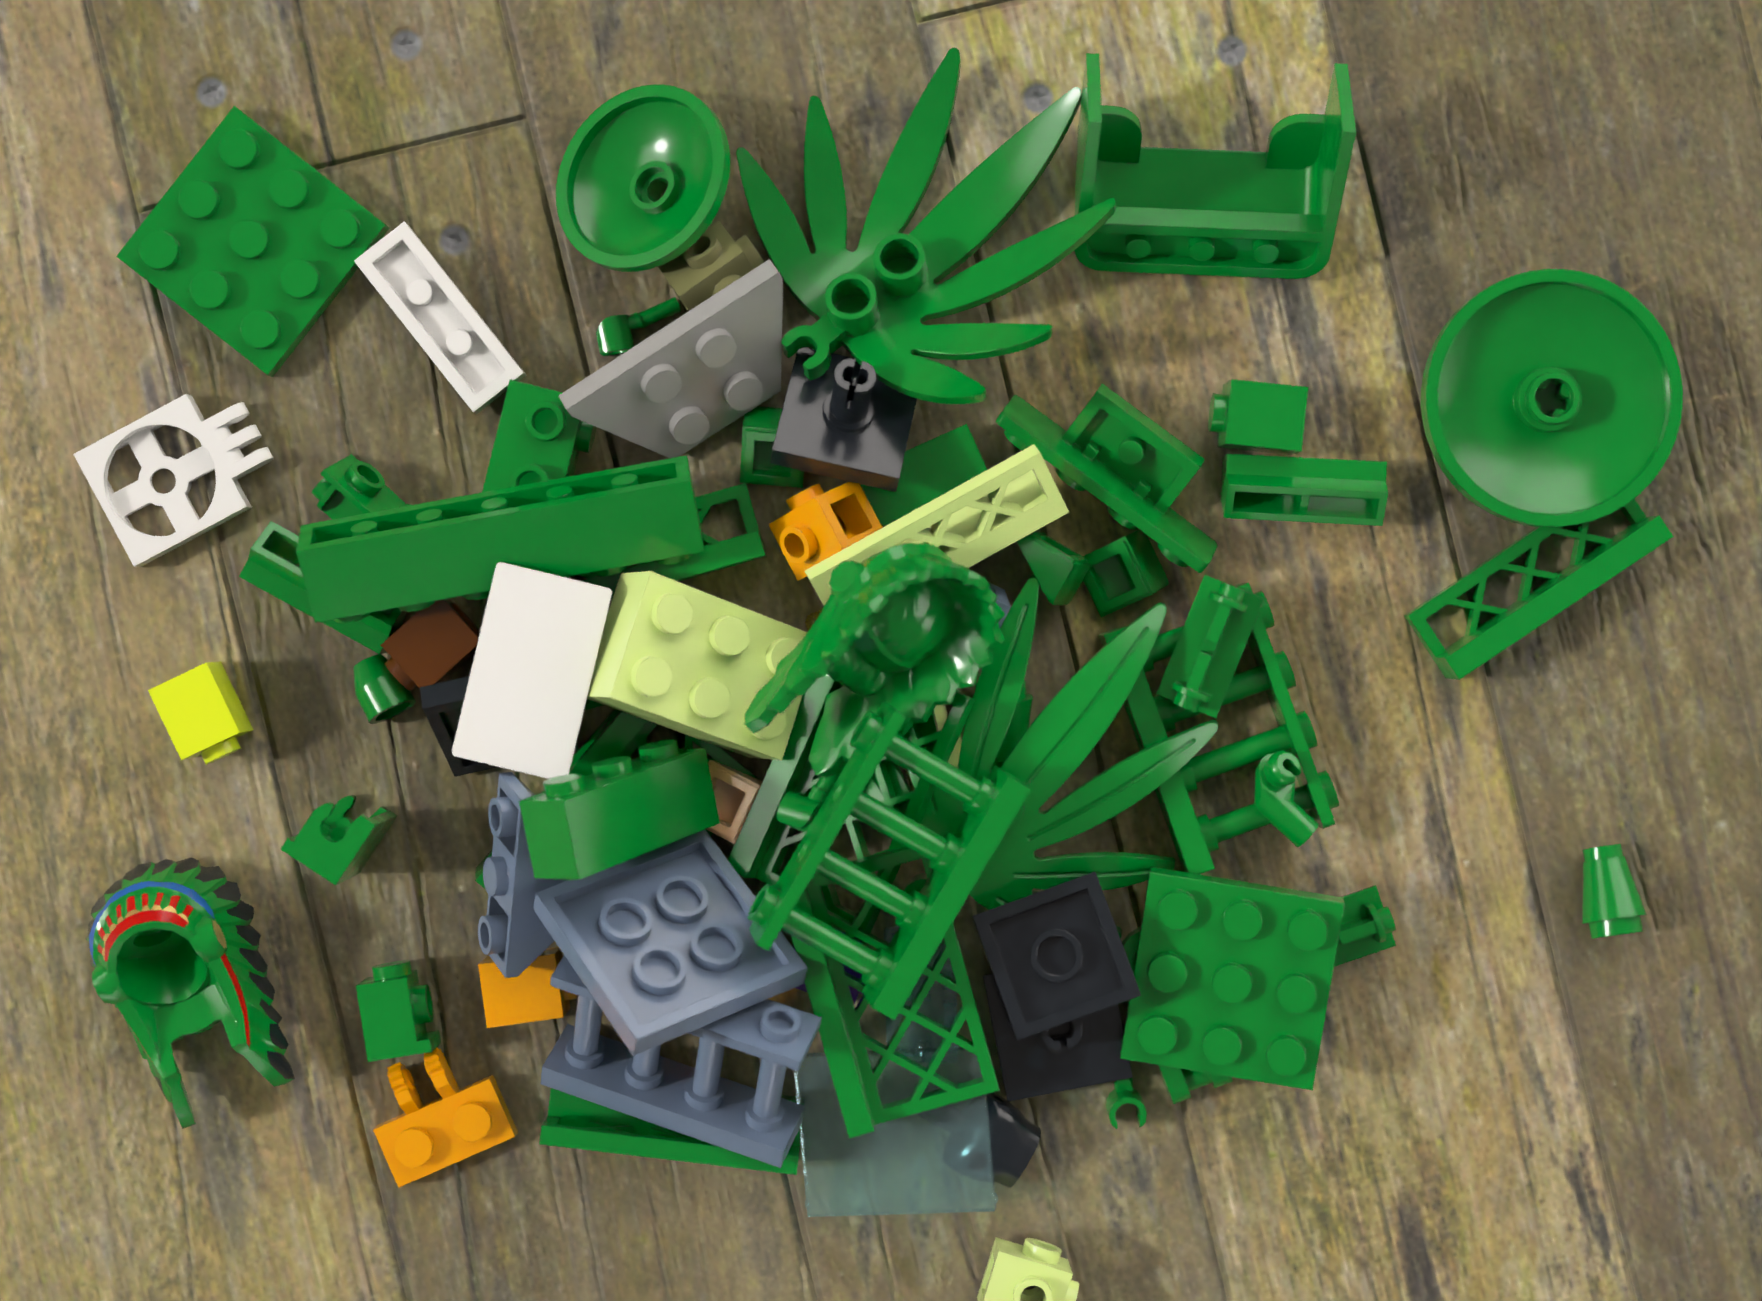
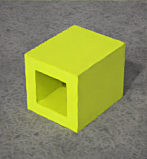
[148,661,254,765]

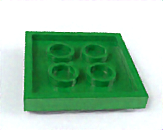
[116,106,389,377]
[1120,867,1345,1090]

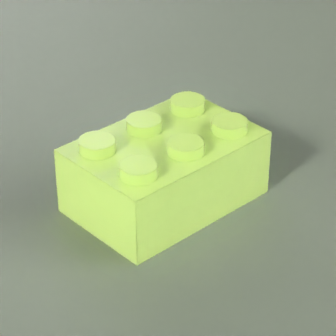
[587,571,808,760]

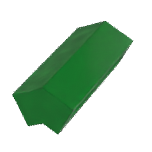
[1220,454,1389,526]
[239,521,407,654]

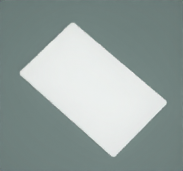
[452,562,612,779]

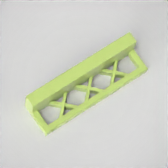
[805,444,1069,606]

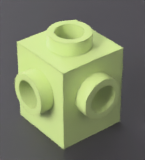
[977,1237,1079,1301]

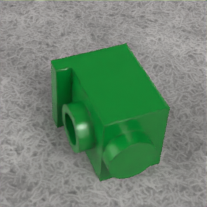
[356,960,441,1062]

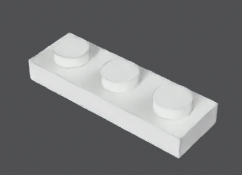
[354,222,526,414]

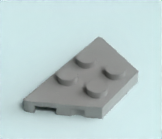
[558,259,783,458]

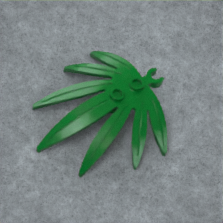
[736,47,1116,404]
[864,575,1218,939]

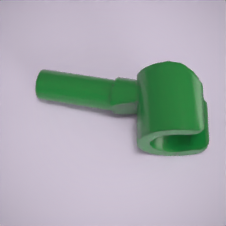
[596,297,681,356]
[776,761,847,833]
[1106,1060,1147,1129]

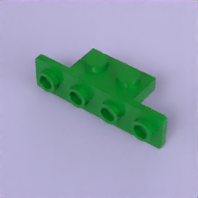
[995,383,1218,573]

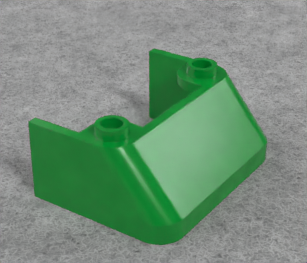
[1074,53,1356,279]

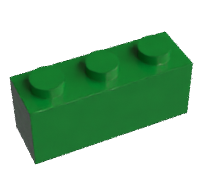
[519,739,720,880]

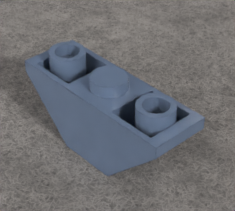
[478,772,571,978]

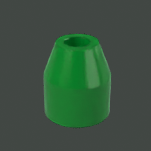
[353,654,416,724]

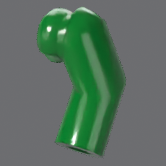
[1254,750,1319,847]

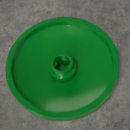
[1421,269,1683,527]

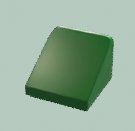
[740,406,804,488]
[1083,529,1169,617]
[1017,531,1091,605]

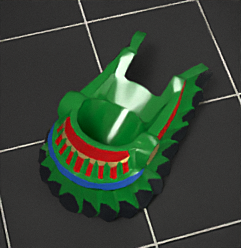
[86,857,295,1129]

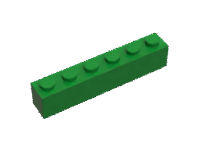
[296,455,704,623]

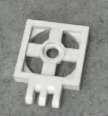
[73,394,274,567]

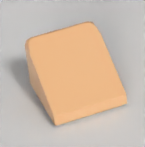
[707,760,763,844]

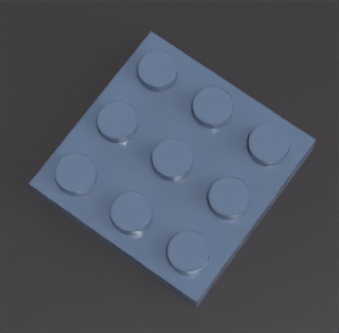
[533,830,808,1056]

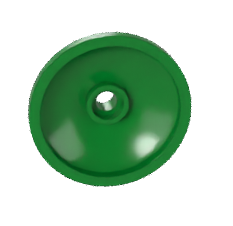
[556,84,730,272]

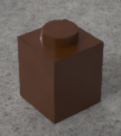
[381,598,481,691]

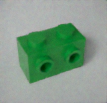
[482,379,597,492]

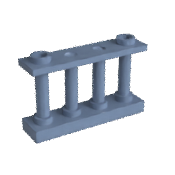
[540,955,822,1168]

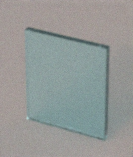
[792,1047,998,1217]

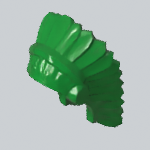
[744,543,1005,777]

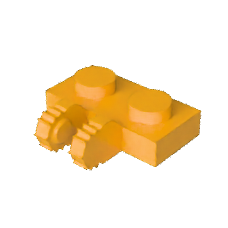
[373,1047,518,1188]

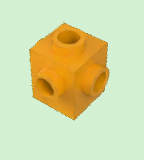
[768,482,882,581]

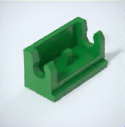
[281,795,397,886]

